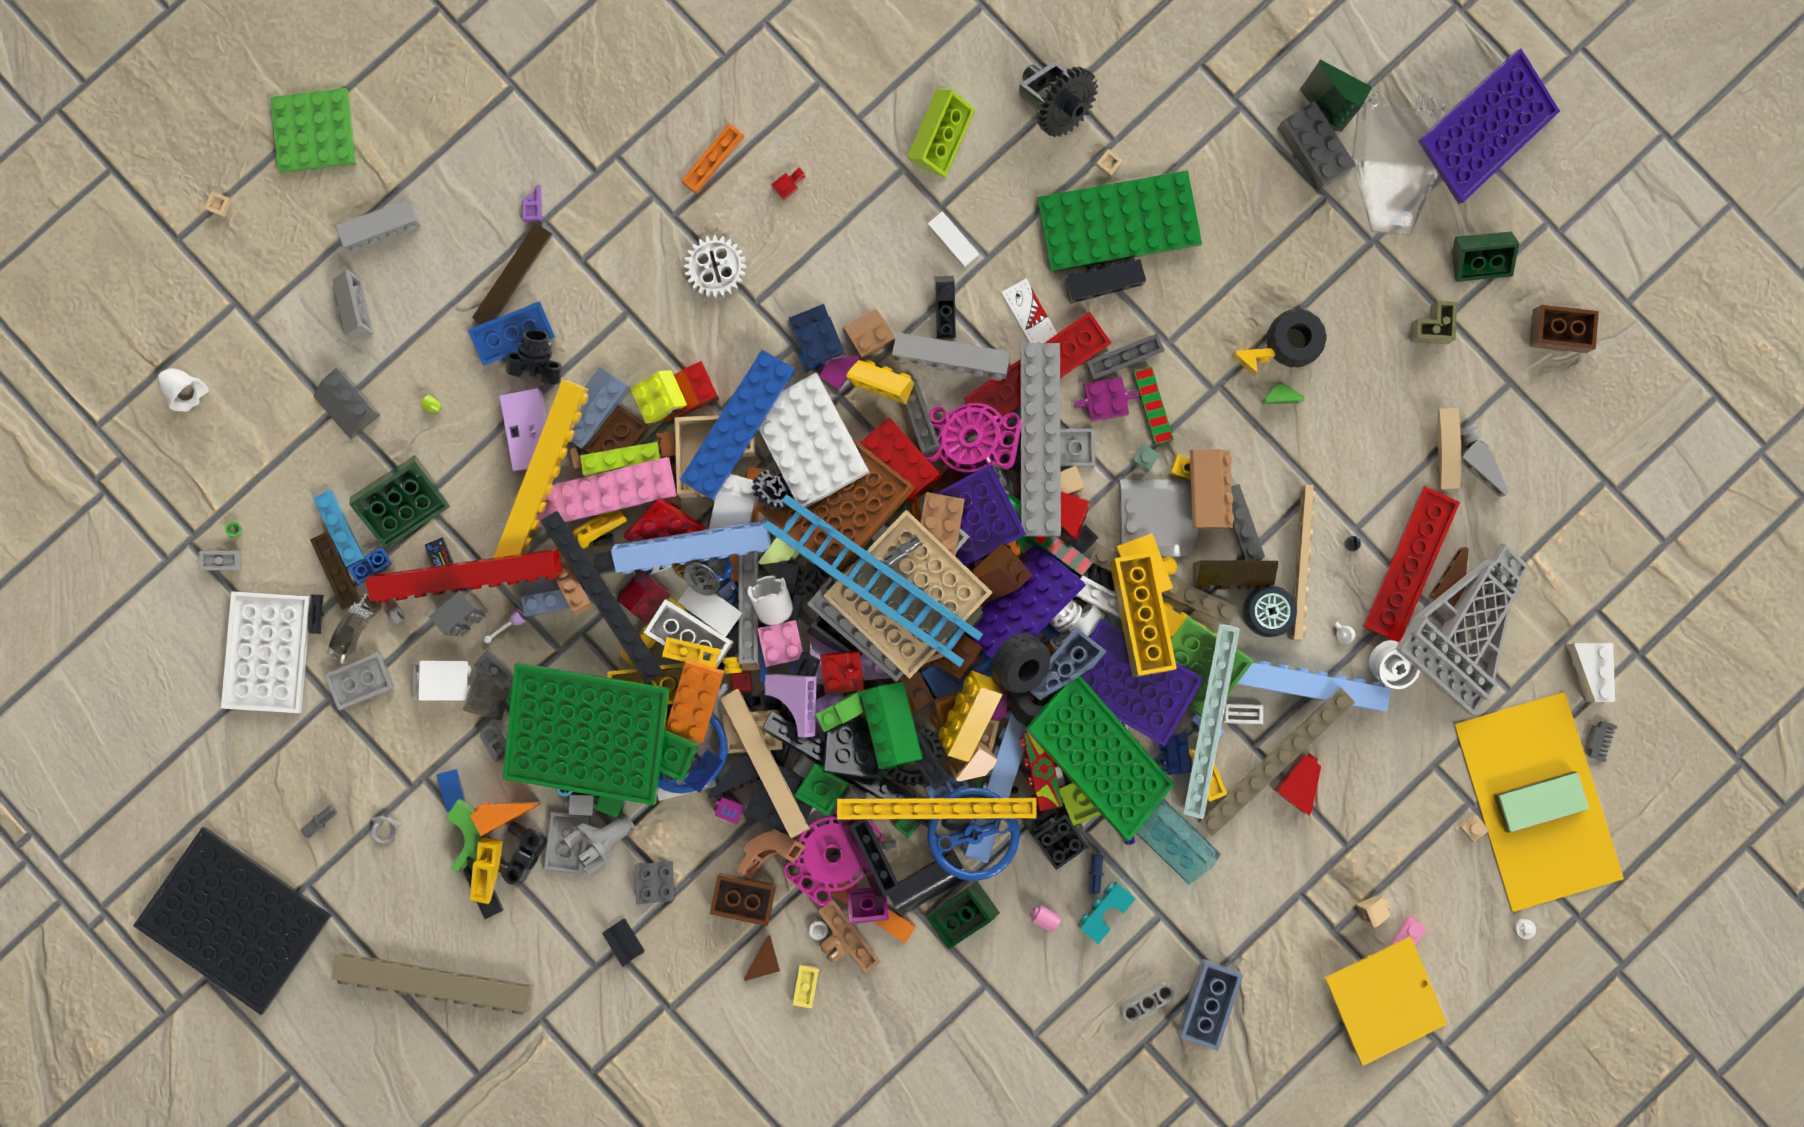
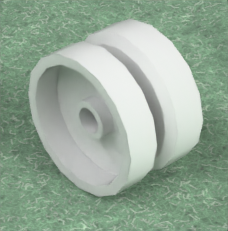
[1369,640,1420,689]

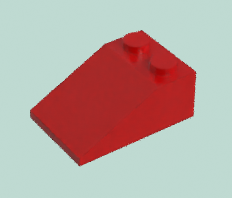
[665,361,719,423]

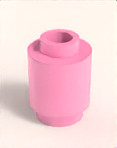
[1030,905,1061,932]

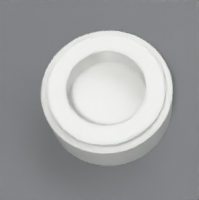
[809,920,829,941]

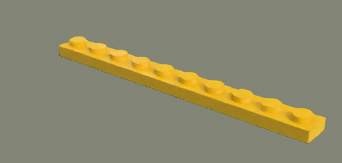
[837,798,1036,819]

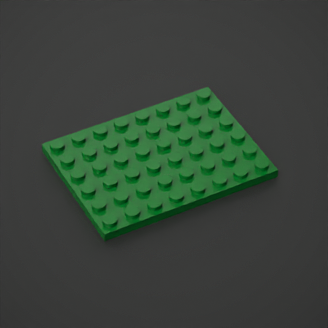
[502,663,670,806]

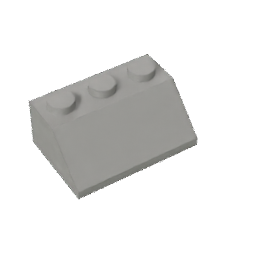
[332,270,374,339]

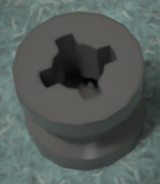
[1021,813,1042,830]

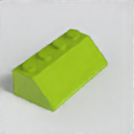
[907,89,975,178]

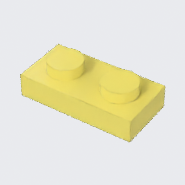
[793,965,819,1008]

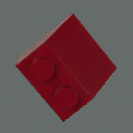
[617,569,671,624]

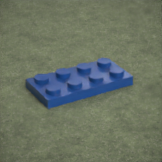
[468,301,556,366]

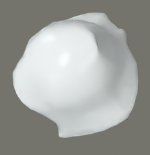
[158,368,209,412]

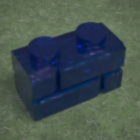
[1159,733,1192,775]

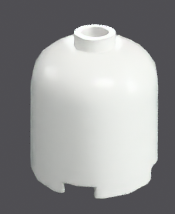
[748,575,793,625]

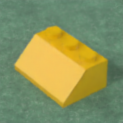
[846,360,914,405]

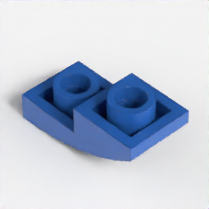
[348,547,392,585]

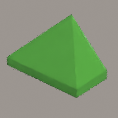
[1262,382,1304,405]

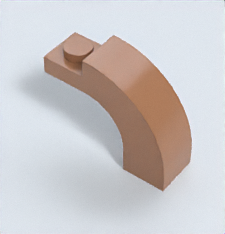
[736,831,805,879]

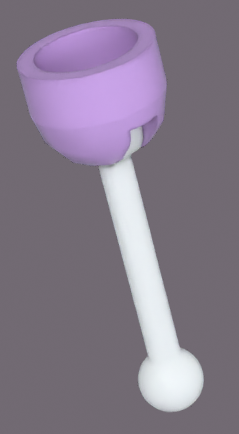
[484,608,527,643]

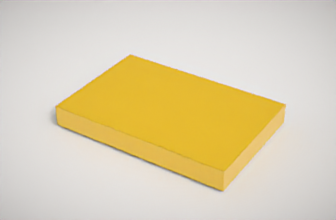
[1115,534,1173,593]

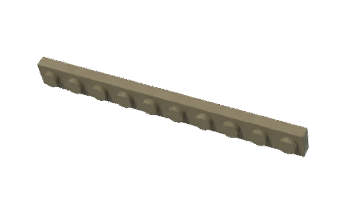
[1198,687,1355,837]

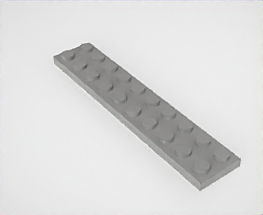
[1020,343,1061,537]

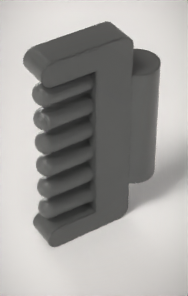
[1585,721,1617,762]

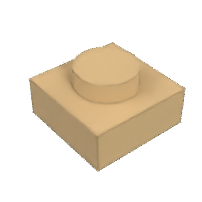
[1096,149,1123,177]
[204,191,232,218]
[1459,814,1489,842]

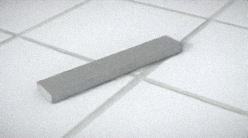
[739,550,759,665]

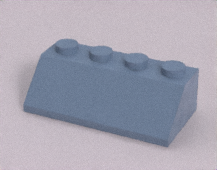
[571,367,630,449]
[521,565,595,617]

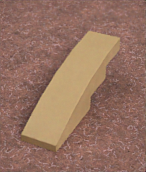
[1436,408,1461,489]

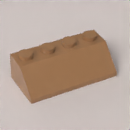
[1190,449,1234,530]

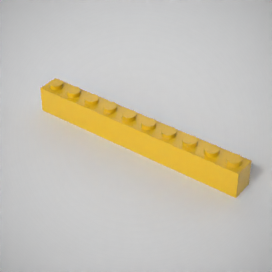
[493,380,589,558]

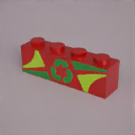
[1019,731,1063,811]

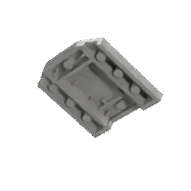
[1119,480,1198,557]

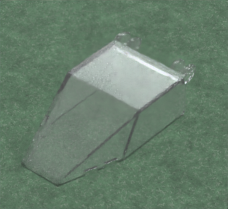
[1352,91,1445,236]

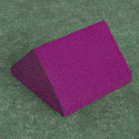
[847,887,889,924]

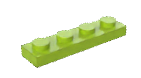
[580,442,661,476]

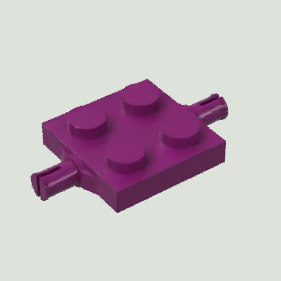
[1073,377,1139,422]

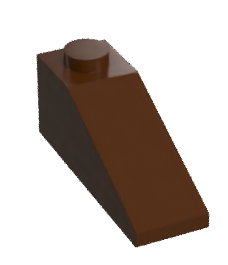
[1429,547,1469,607]

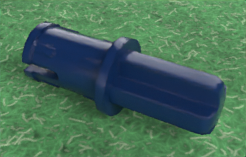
[1088,854,1104,894]

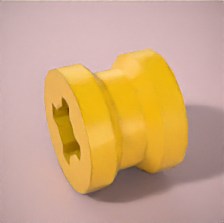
[722,657,742,674]

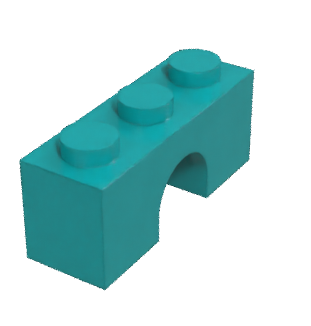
[1078,881,1136,944]

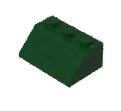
[1452,231,1519,282]

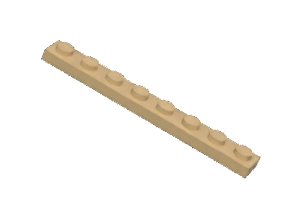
[1290,485,1316,640]

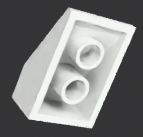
[709,474,758,530]

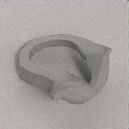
[371,816,401,844]

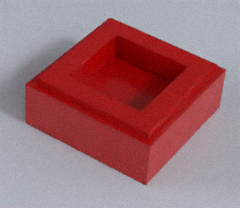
[731,672,752,692]

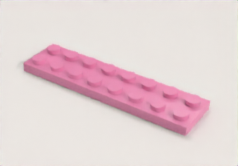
[537,457,677,529]

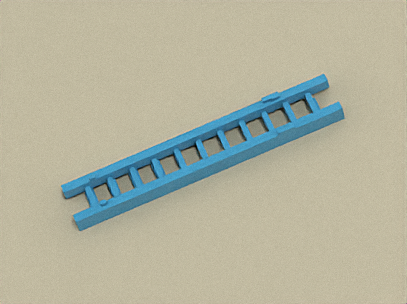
[763,494,983,667]

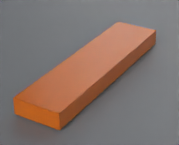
[681,123,744,195]

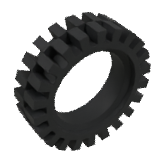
[885,723,943,786]

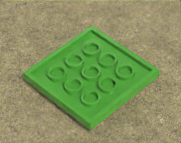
[270,88,356,173]
[1171,616,1253,717]

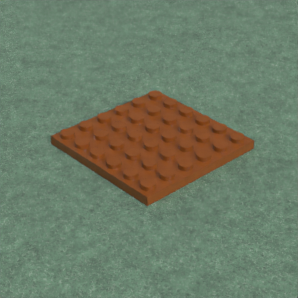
[757,437,915,573]

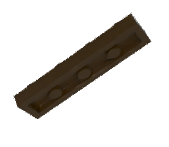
[310,531,362,610]

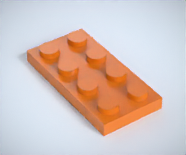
[665,660,725,743]

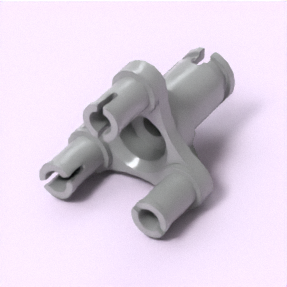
[563,813,635,876]

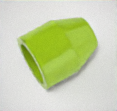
[420,394,442,414]

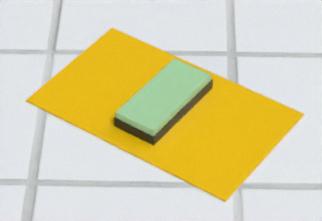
[1454,692,1624,912]

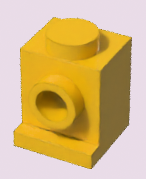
[1169,454,1191,482]

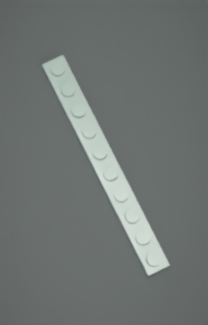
[1184,624,1240,819]

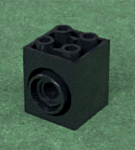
[1030,811,1089,870]

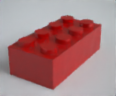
[860,417,942,503]

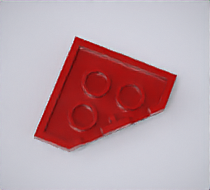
[624,497,706,542]

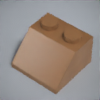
[843,309,895,361]

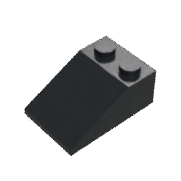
[807,615,863,656]

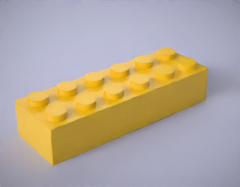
[1110,552,1177,678]

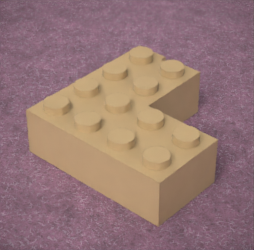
[675,415,756,498]

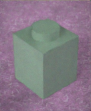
[1131,444,1160,473]

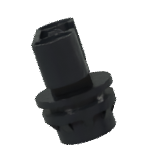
[506,329,562,385]

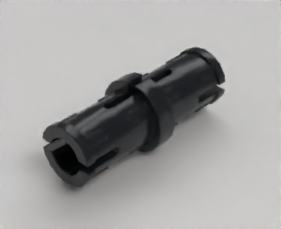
[308,594,324,634]

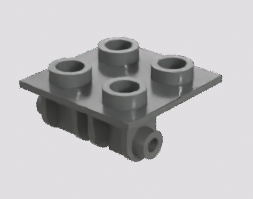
[635,861,674,905]

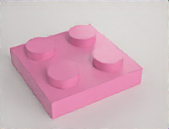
[758,620,803,667]

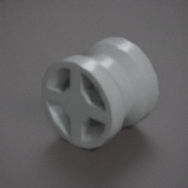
[1460,423,1483,445]

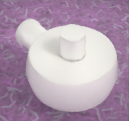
[1334,622,1355,644]

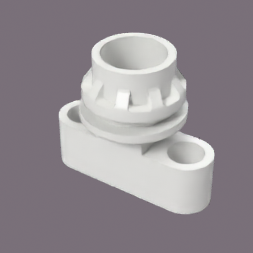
[1050,600,1105,648]

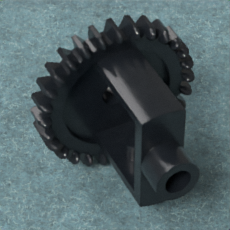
[1019,61,1098,137]

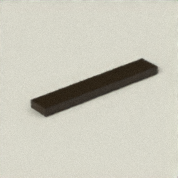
[472,223,553,324]

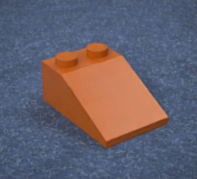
[470,801,541,836]

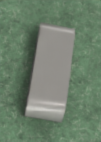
[1120,981,1174,1023]

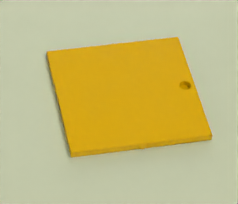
[1325,936,1447,1066]

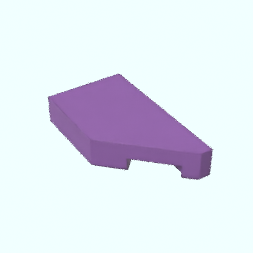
[522,185,543,222]

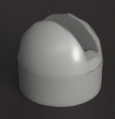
[388,607,405,624]

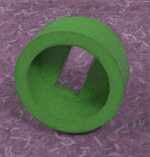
[225,521,242,538]

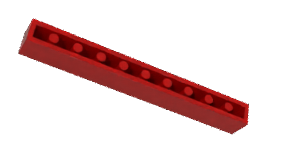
[365,549,563,603]

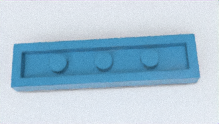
[313,490,365,567]

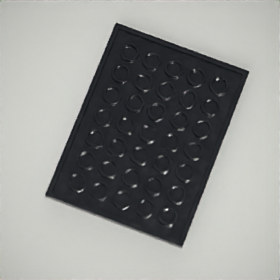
[133,827,332,1015]

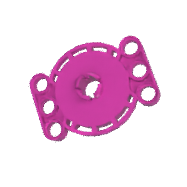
[924,403,1021,474]
[784,807,883,906]

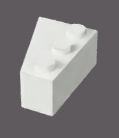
[1565,643,1615,702]

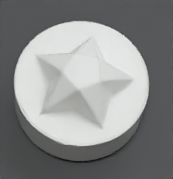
[1514,919,1536,939]

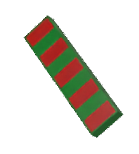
[1133,367,1174,445]

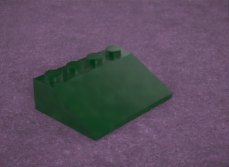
[1300,59,1372,132]
[349,455,450,549]

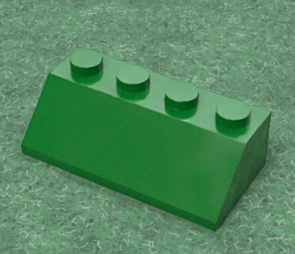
[861,682,923,769]

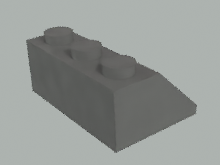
[313,368,381,440]

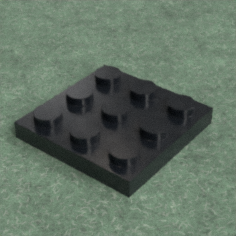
[822,717,882,781]
[744,764,813,840]

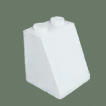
[412,661,471,700]

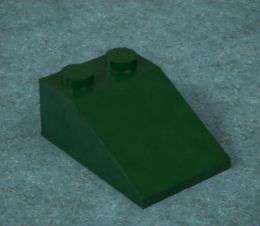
[926,881,1000,949]

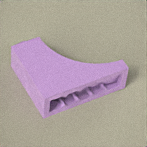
[764,674,816,738]

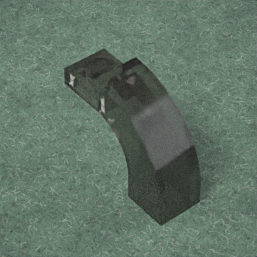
[327,594,382,664]

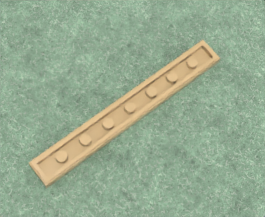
[720,689,810,838]

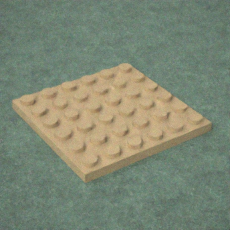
[823,510,992,679]

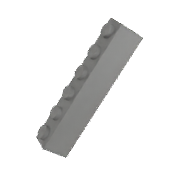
[892,332,1011,381]

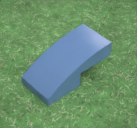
[924,773,969,799]

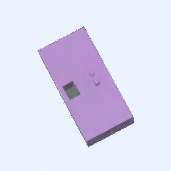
[500,388,547,474]

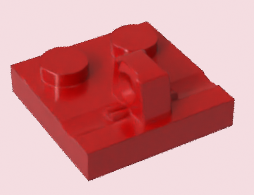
[820,650,865,694]

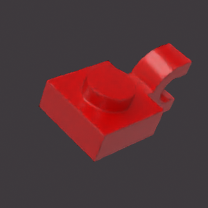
[771,167,805,201]

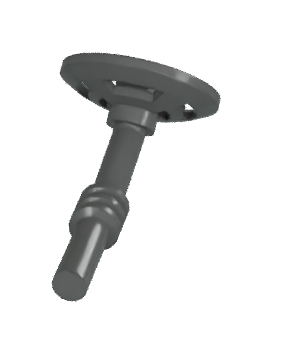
[684,516,720,596]

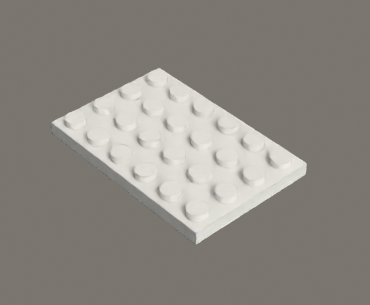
[759,372,870,508]
[221,592,311,713]

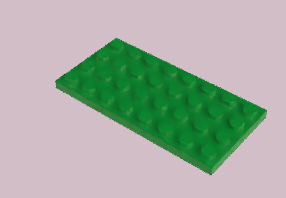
[1037,170,1202,272]
[1025,676,1175,841]

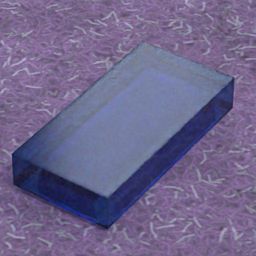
[684,749,723,793]

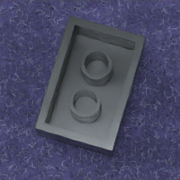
[429,591,488,636]

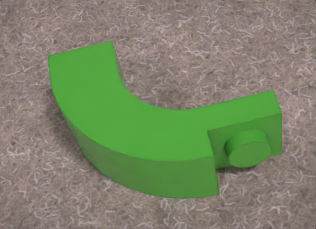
[814,690,865,732]
[445,798,484,872]

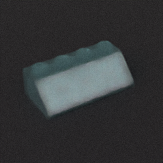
[1136,799,1221,884]

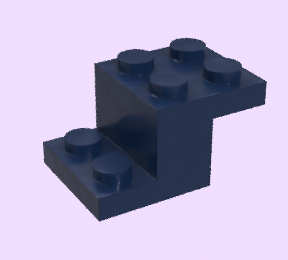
[789,304,845,367]

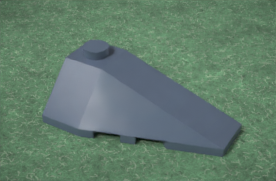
[1029,627,1107,701]

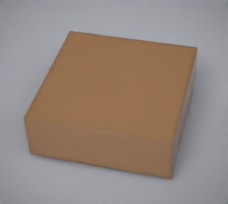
[569,447,582,470]

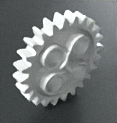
[684,235,747,299]

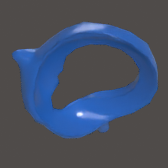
[712,557,735,582]

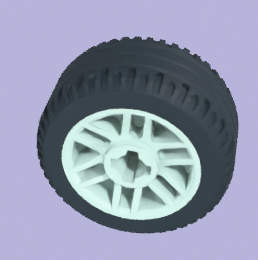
[1243,586,1297,637]

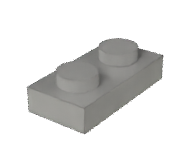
[199,551,241,571]

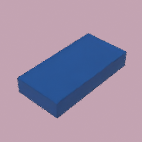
[437,769,466,812]

